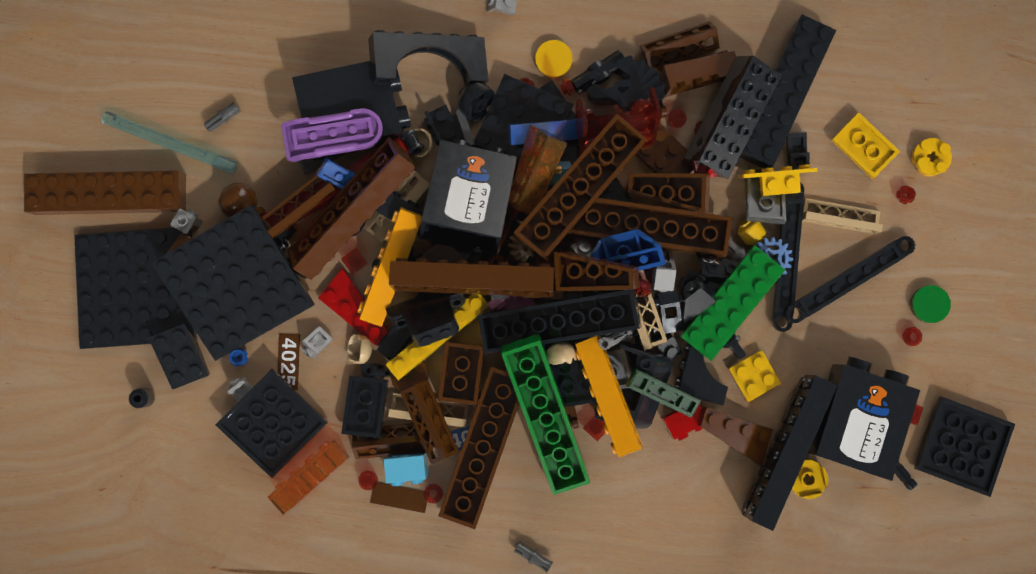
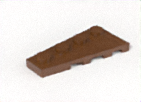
[698,406,773,466]

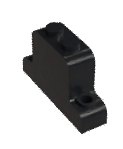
[386,292,466,347]

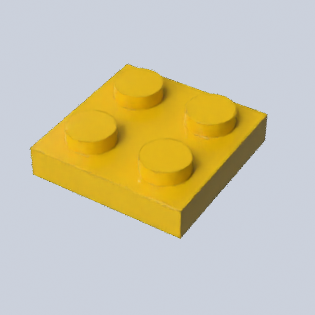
[727,350,781,402]

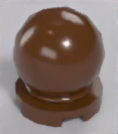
[218,183,266,218]

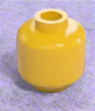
[737,219,766,246]

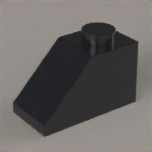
[681,277,716,324]

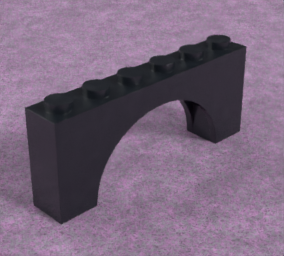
[368,30,489,87]
[674,281,728,405]

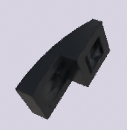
[786,131,810,170]

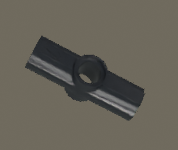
[571,50,624,95]

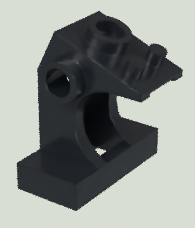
[650,289,691,336]

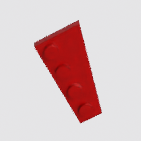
[318,269,390,346]

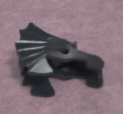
[588,55,666,116]

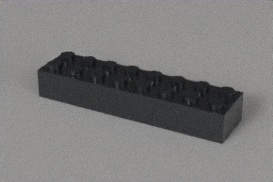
[740,14,836,169]
[478,289,642,354]
[742,375,838,531]

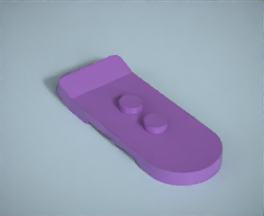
[281,108,383,162]

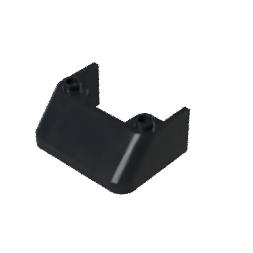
[594,341,673,429]

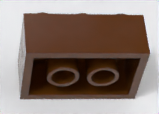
[438,342,484,405]

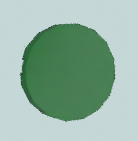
[911,285,951,323]

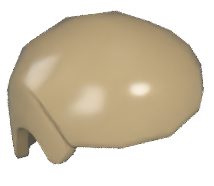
[406,128,434,157]
[347,334,372,364]
[546,341,577,365]

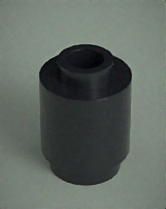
[129,388,155,408]

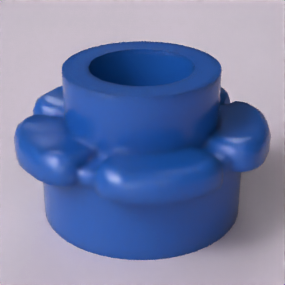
[229,348,248,367]

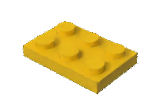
[831,112,900,179]

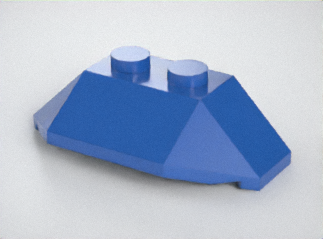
[590,229,666,271]

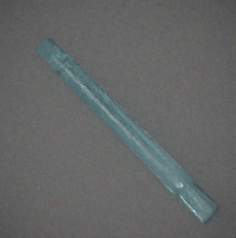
[102,111,238,174]

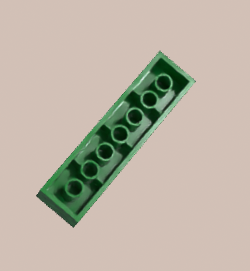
[501,334,590,495]

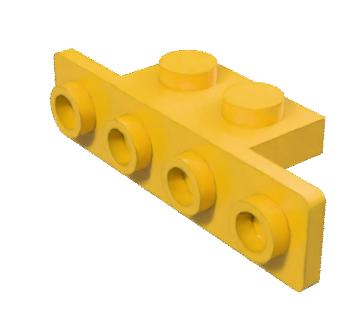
[737,164,817,196]

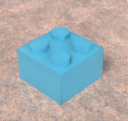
[384,452,429,486]

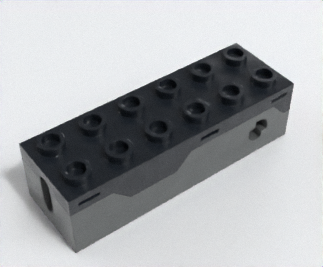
[684,56,782,179]

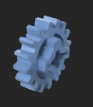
[756,237,793,278]

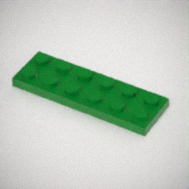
[680,245,785,361]

